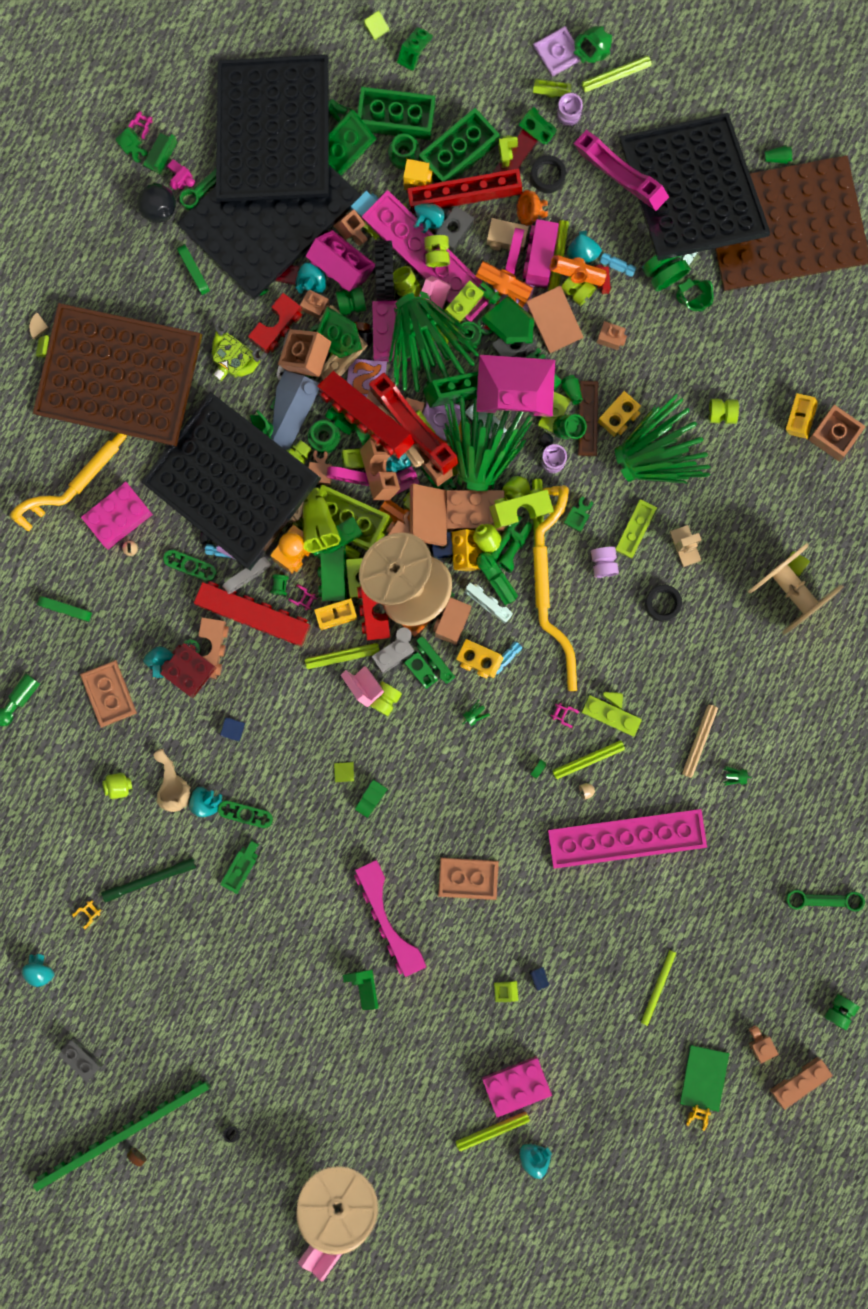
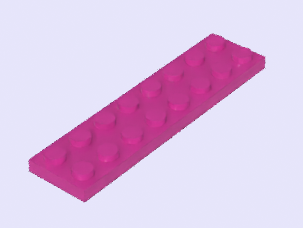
[361,190,489,322]
[548,809,707,869]

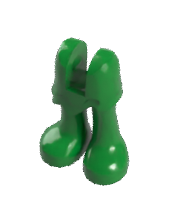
[482,515,532,573]

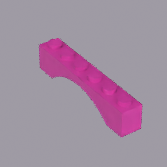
[574,130,669,211]
[354,860,427,977]

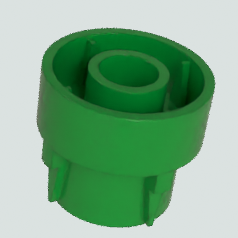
[388,134,420,170]
[308,419,341,454]

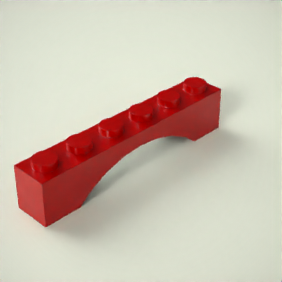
[369,372,458,475]

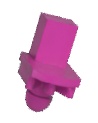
[167,159,195,191]

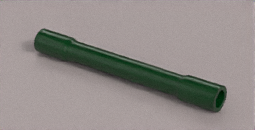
[101,857,197,903]

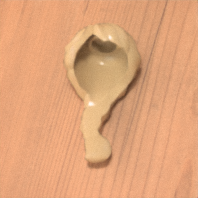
[154,749,190,812]

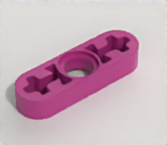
[505,228,524,274]
[326,466,369,486]

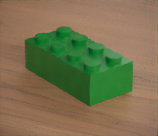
[358,87,436,140]
[419,107,500,183]

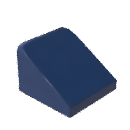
[220,717,245,742]
[530,967,549,991]

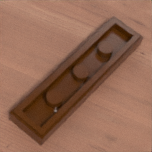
[578,381,598,457]

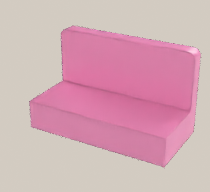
[420,276,451,309]
[341,666,384,707]
[298,1245,342,1281]

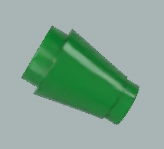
[765,145,792,164]
[561,375,583,405]

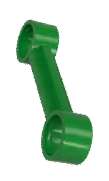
[180,169,216,210]
[785,890,865,912]

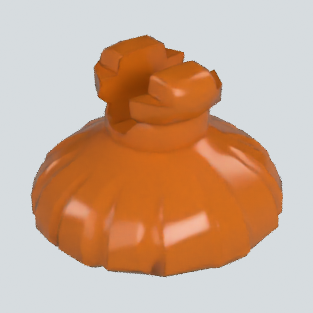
[517,190,548,226]

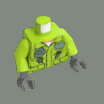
[211,321,267,382]

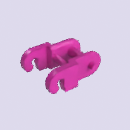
[128,111,153,139]
[288,584,317,611]
[550,703,579,729]

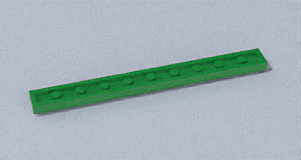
[33,1080,211,1192]

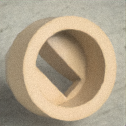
[122,541,138,556]
[579,783,595,800]

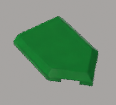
[482,297,535,344]
[317,307,362,358]

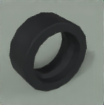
[530,155,566,194]
[645,585,682,622]

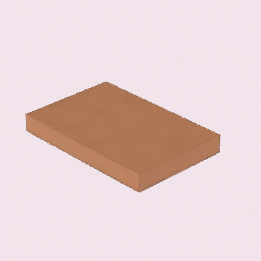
[526,286,584,354]
[410,484,447,546]
[80,660,137,728]
[438,858,499,900]

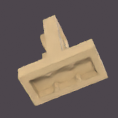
[670,525,701,567]

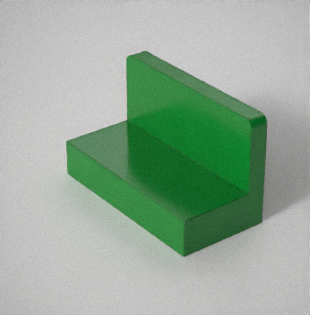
[143,133,177,174]

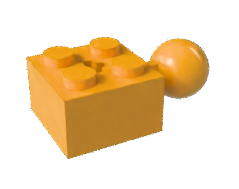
[270,525,311,574]

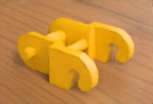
[72,900,102,929]
[686,1105,711,1131]

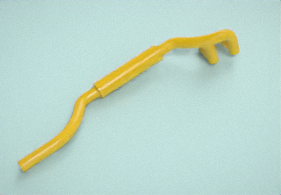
[9,434,127,531]
[533,485,577,691]

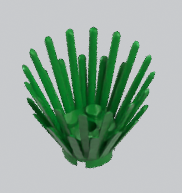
[389,292,479,392]
[615,394,711,483]
[443,396,533,491]

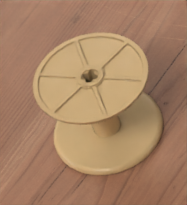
[359,533,452,626]
[747,543,844,635]
[296,1167,378,1255]

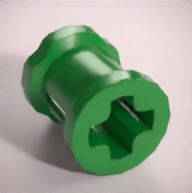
[270,574,289,596]

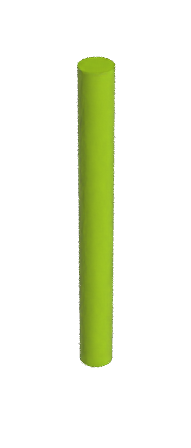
[641,950,676,1026]

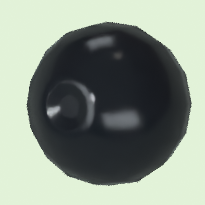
[137,183,176,223]

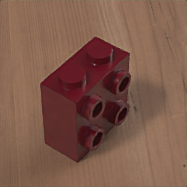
[160,643,217,698]

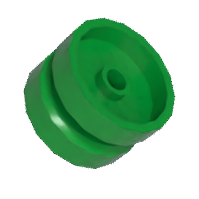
[642,255,691,292]

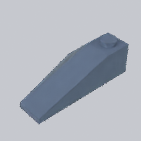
[271,371,319,450]

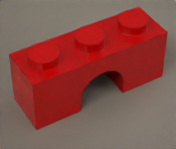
[248,293,302,354]
[357,587,390,640]

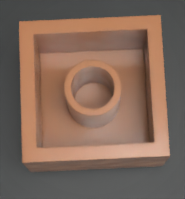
[278,329,331,377]
[808,405,866,461]
[433,597,472,645]

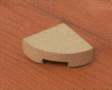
[29,313,49,339]

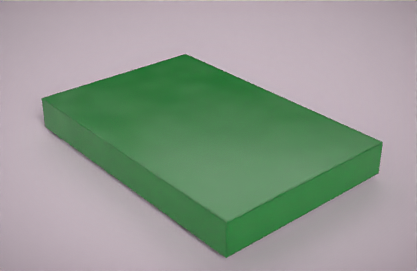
[329,110,376,176]
[680,1045,729,1112]

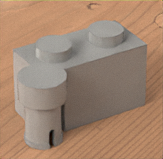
[372,628,415,674]

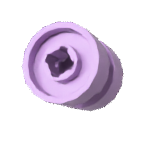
[557,93,583,126]
[541,444,567,473]
[591,547,619,578]

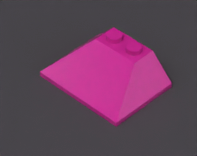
[476,355,555,417]

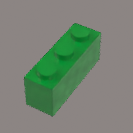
[423,372,478,408]
[317,545,347,601]

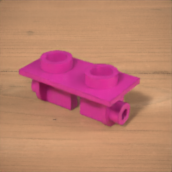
[394,466,420,496]

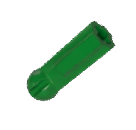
[476,552,518,605]
[0,674,40,726]

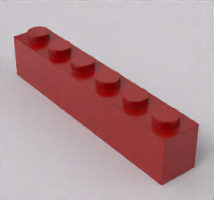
[407,169,522,214]
[317,371,415,459]
[194,581,310,647]

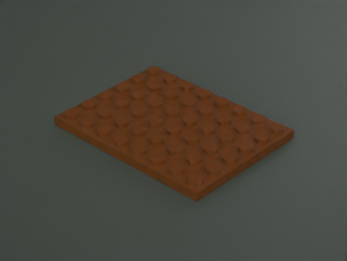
[715,155,868,291]
[33,303,203,447]

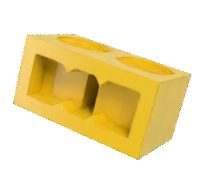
[403,159,432,190]
[598,391,641,437]
[786,393,818,439]
[451,529,482,571]
[314,599,357,631]
[456,639,504,679]

